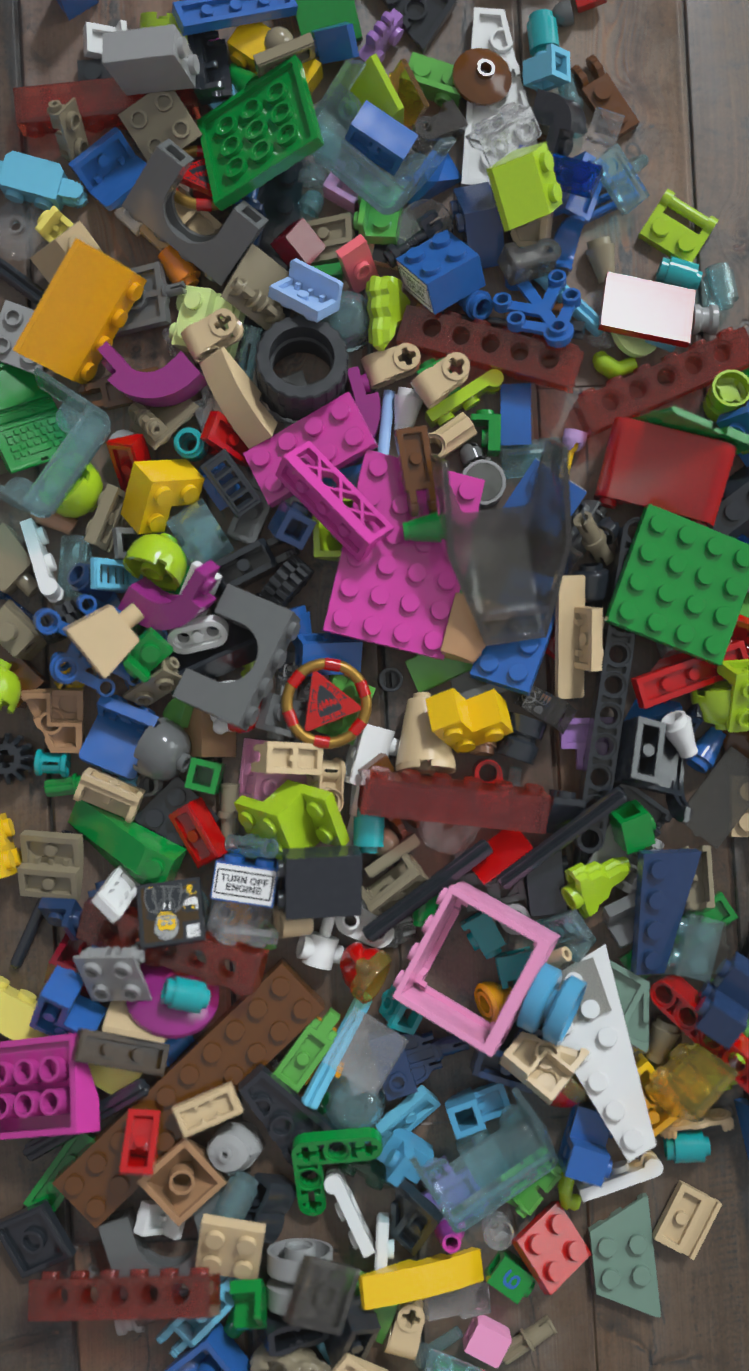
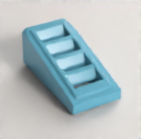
[90,557,143,593]

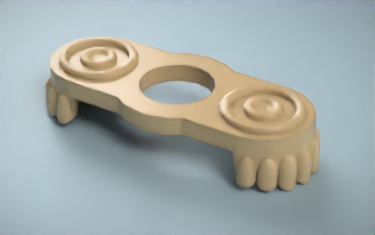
[660,1108,734,1139]

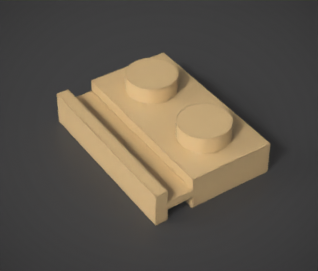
[652,1180,722,1260]

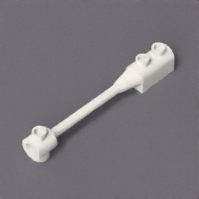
[296,724,399,970]

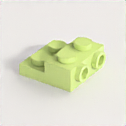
[169,285,245,360]

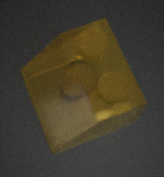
[645,1043,739,1121]

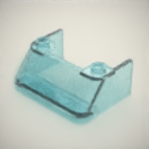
[311,60,457,215]
[0,367,111,518]
[410,1087,558,1233]

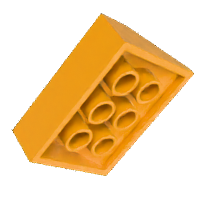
[13,238,147,384]

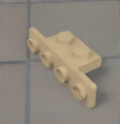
[555,575,604,700]

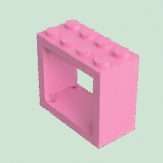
[392,880,560,1057]

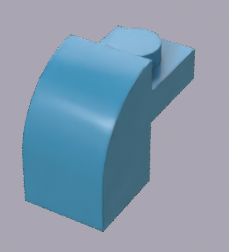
[445,1082,513,1140]
[376,1128,434,1187]

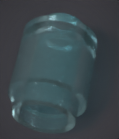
[703,262,739,311]
[216,1171,258,1220]

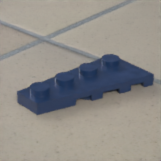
[631,849,702,975]

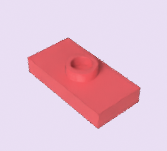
[335,234,379,295]

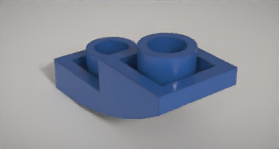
[500,383,532,445]

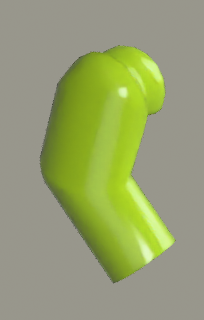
[592,351,638,379]
[558,1171,581,1211]

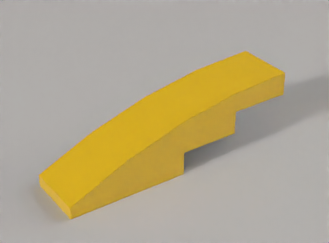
[358,1247,484,1310]

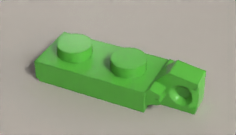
[273,1007,341,1093]

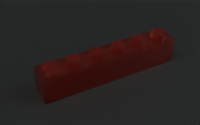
[13,78,201,138]
[357,766,552,834]

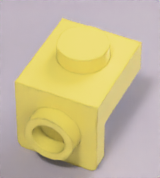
[35,206,74,243]

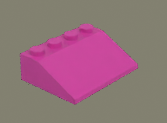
[0,1033,100,1140]

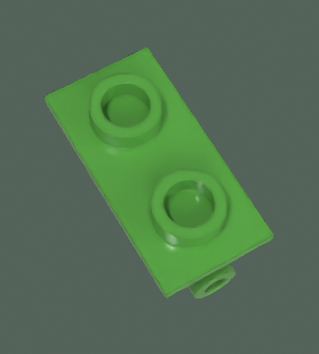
[503,1151,562,1218]

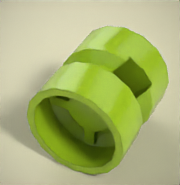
[703,370,749,422]

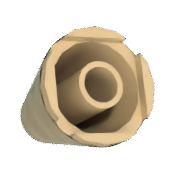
[395,692,456,778]

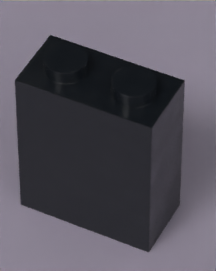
[277,845,362,920]

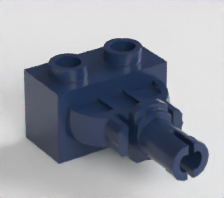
[369,1027,470,1101]

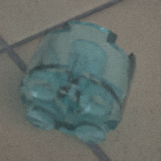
[166,498,235,564]

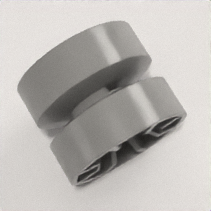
[267,1238,333,1317]

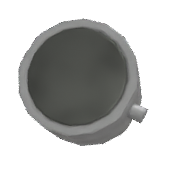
[463,457,506,512]

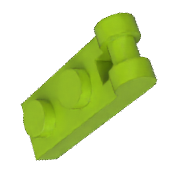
[425,369,504,428]

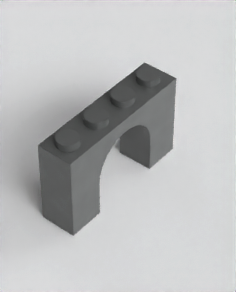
[122,139,269,285]
[173,584,301,732]
[98,1187,234,1299]

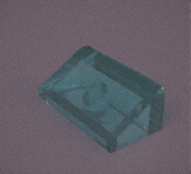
[500,437,563,479]

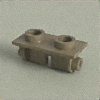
[47,97,89,162]
[122,657,182,707]

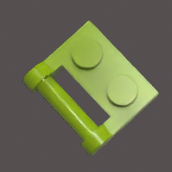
[638,189,719,262]

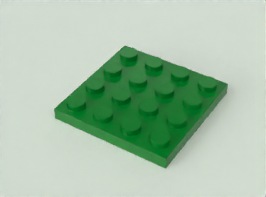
[196,54,324,211]
[604,504,749,666]

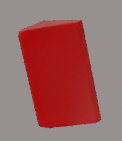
[106,434,152,492]
[168,797,230,869]
[472,822,533,885]

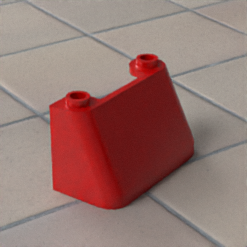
[594,417,737,529]

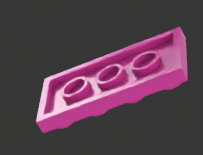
[243,391,378,508]

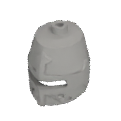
[207,1118,266,1176]

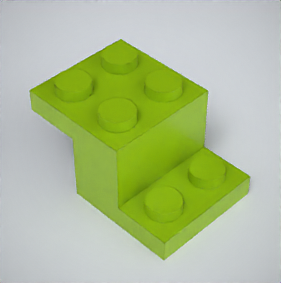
[234,779,350,860]

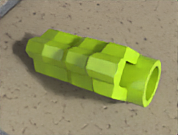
[366,275,410,351]
[561,856,631,919]

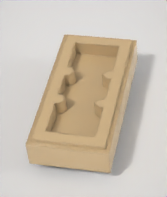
[172,1081,244,1138]

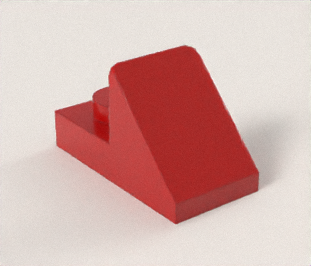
[200,411,253,467]
[119,1109,161,1177]

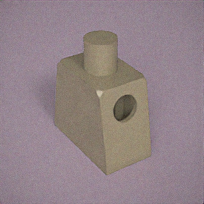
[0,523,39,598]
[0,599,47,661]

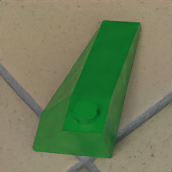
[68,800,187,885]

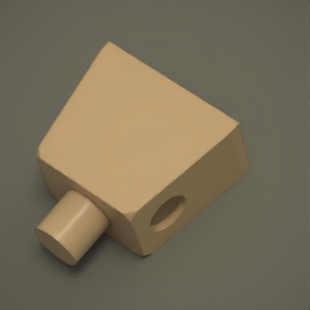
[62,603,144,678]

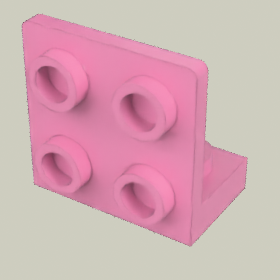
[239,738,307,801]

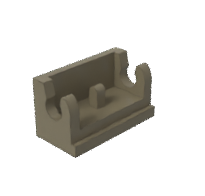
[679,845,715,912]
[362,852,429,916]

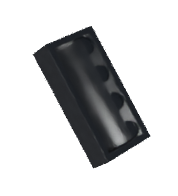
[168,592,260,696]

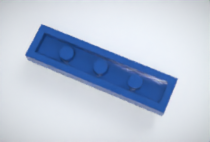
[172,0,298,36]

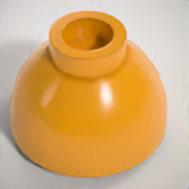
[474,981,512,1023]

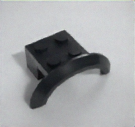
[614,703,704,823]

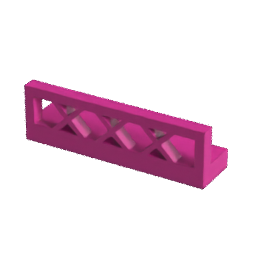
[275,441,394,562]

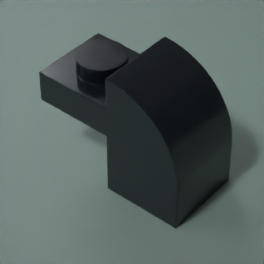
[530,89,586,163]

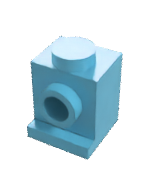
[522,43,571,91]

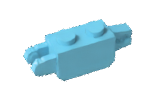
[0,151,88,211]
[155,1274,244,1359]

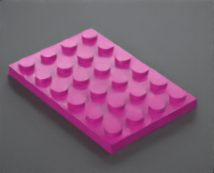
[322,450,485,660]

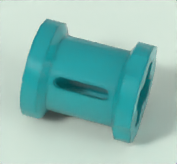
[34,749,71,778]

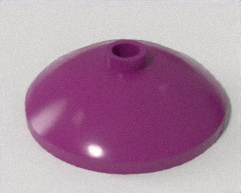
[125,954,220,1039]

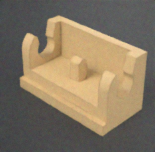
[251,741,323,775]
[73,767,146,824]

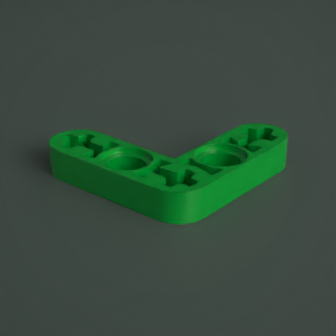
[292,1127,383,1216]

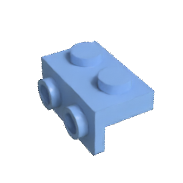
[268,258,343,322]

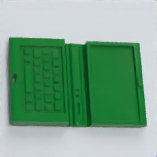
[0,363,80,474]
[632,406,749,455]

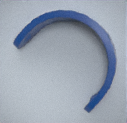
[549,215,586,272]

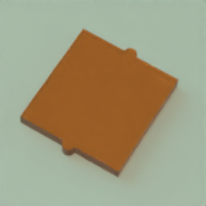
[389,59,430,130]

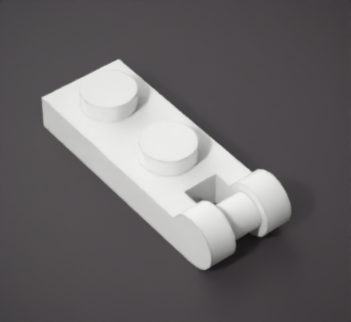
[20,518,67,605]
[575,1150,663,1203]
[324,1166,375,1258]

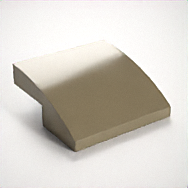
[17,830,84,901]

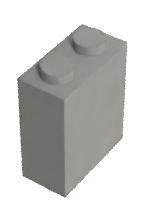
[102,24,200,96]

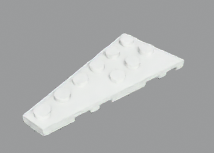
[461,7,538,187]
[544,944,657,1162]

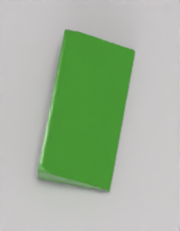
[405,655,473,692]

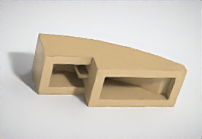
[199,347,278,449]

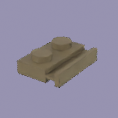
[307,212,356,266]
[84,484,126,554]

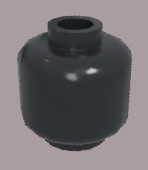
[572,563,611,608]

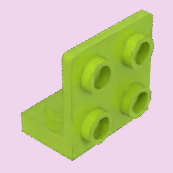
[717,659,749,732]

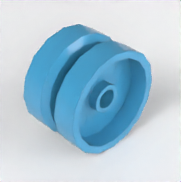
[517,963,588,1046]

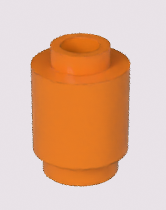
[158,245,201,286]

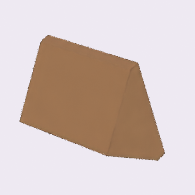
[183,708,237,757]
[137,1138,227,1227]

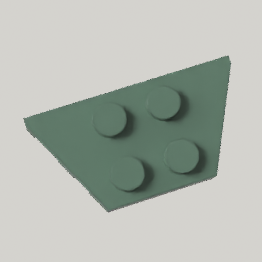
[609,959,650,1052]
[588,1193,661,1317]

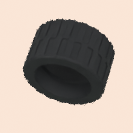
[255,315,349,421]

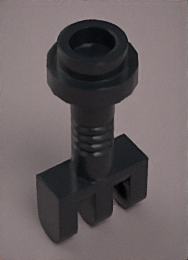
[382,209,445,268]

